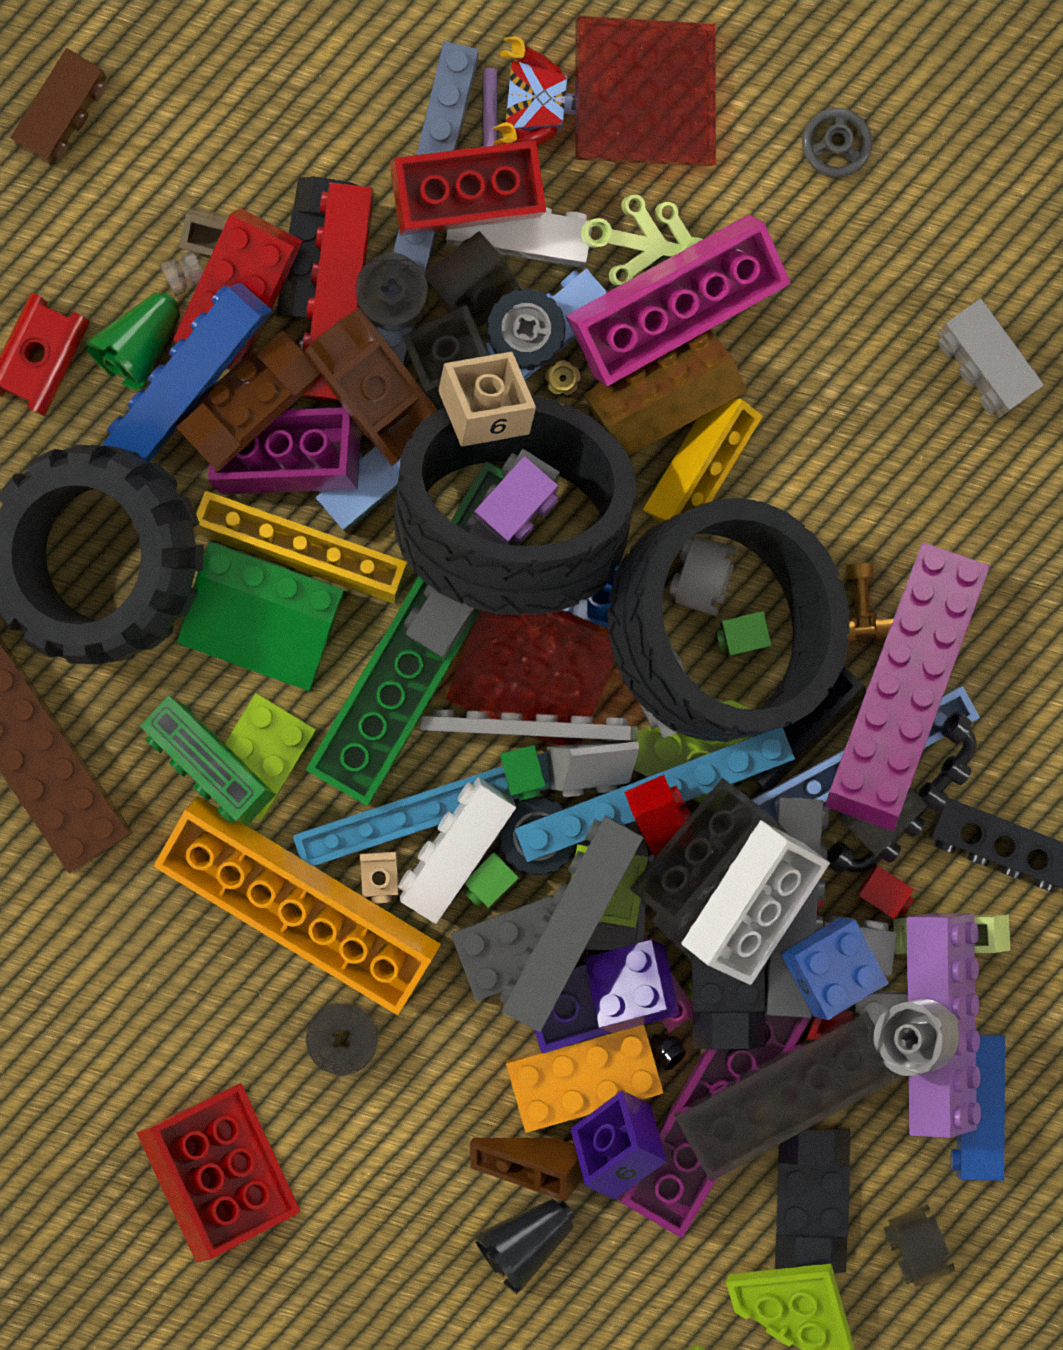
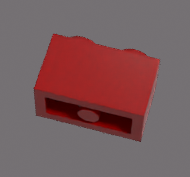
[624,774,696,860]

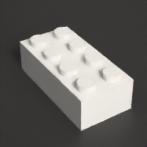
[681,820,830,985]

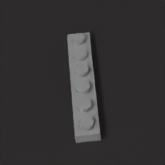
[420,709,638,741]

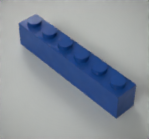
[103,282,272,463]

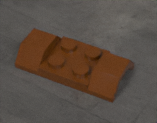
[304,307,438,466]
[176,331,323,472]

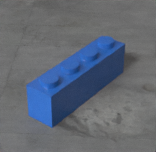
[950,1034,1005,1181]

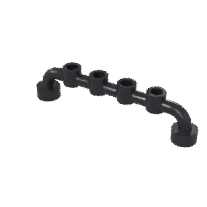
[826,711,977,873]

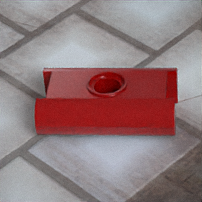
[0,293,91,417]

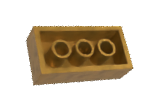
[584,329,747,456]

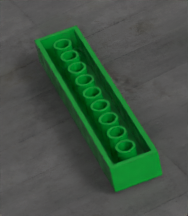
[306,461,539,806]

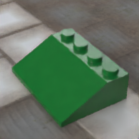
[177,541,346,692]

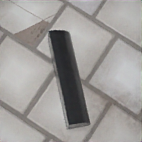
[751,666,866,792]

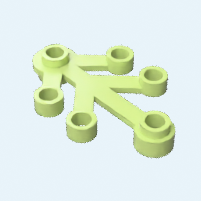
[581,194,703,286]

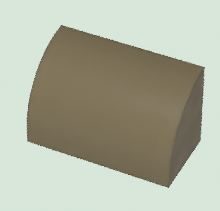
[179,207,229,256]

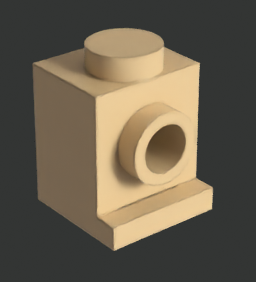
[360,852,399,903]

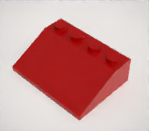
[136,1083,301,1262]

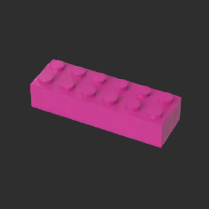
[565,214,791,386]

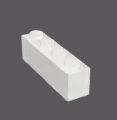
[446,207,592,268]
[398,777,516,924]

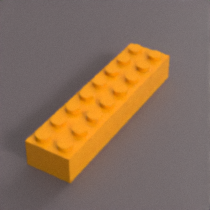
[153,796,441,1015]

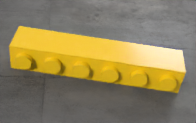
[194,491,407,604]

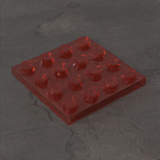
[575,16,716,166]
[446,610,615,746]

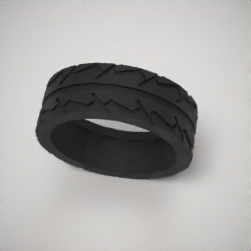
[394,395,636,616]
[608,498,849,742]

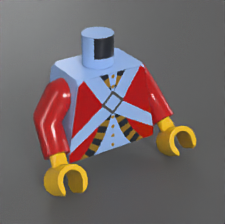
[493,36,587,146]

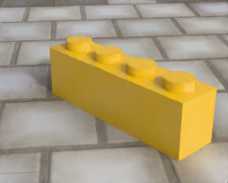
[643,397,763,523]

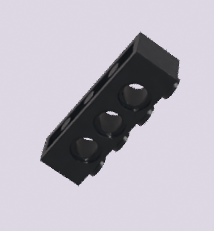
[928,798,1063,893]

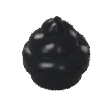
[650,1034,686,1071]

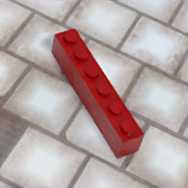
[302,182,374,403]

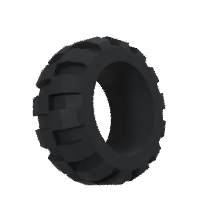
[0,445,204,665]

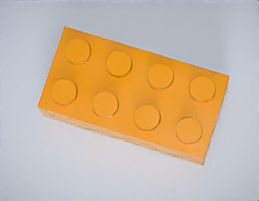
[506,1025,664,1133]

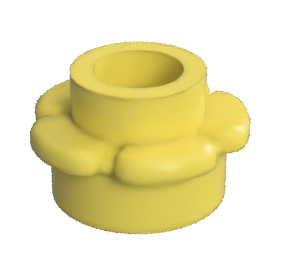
[545,360,580,395]

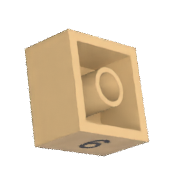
[438,352,536,447]

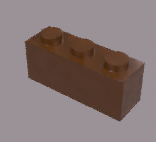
[10,48,107,166]

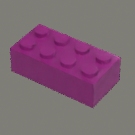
[208,407,361,494]

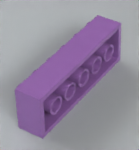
[907,913,981,1138]

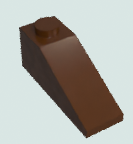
[470,1138,583,1202]

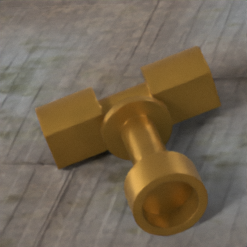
[845,563,894,643]

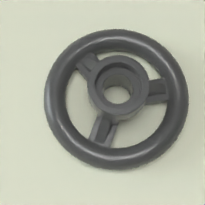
[802,108,872,177]

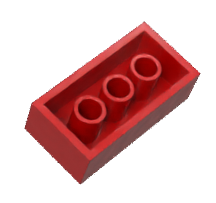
[390,140,547,236]
[173,208,303,370]

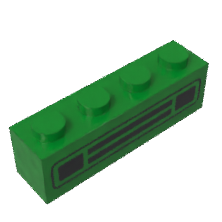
[140,695,276,826]

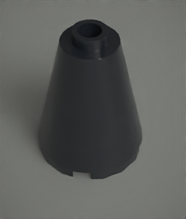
[473,1199,575,1294]

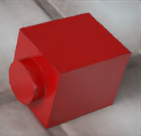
[855,865,914,919]

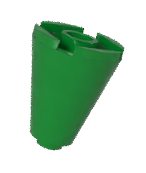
[86,293,180,391]

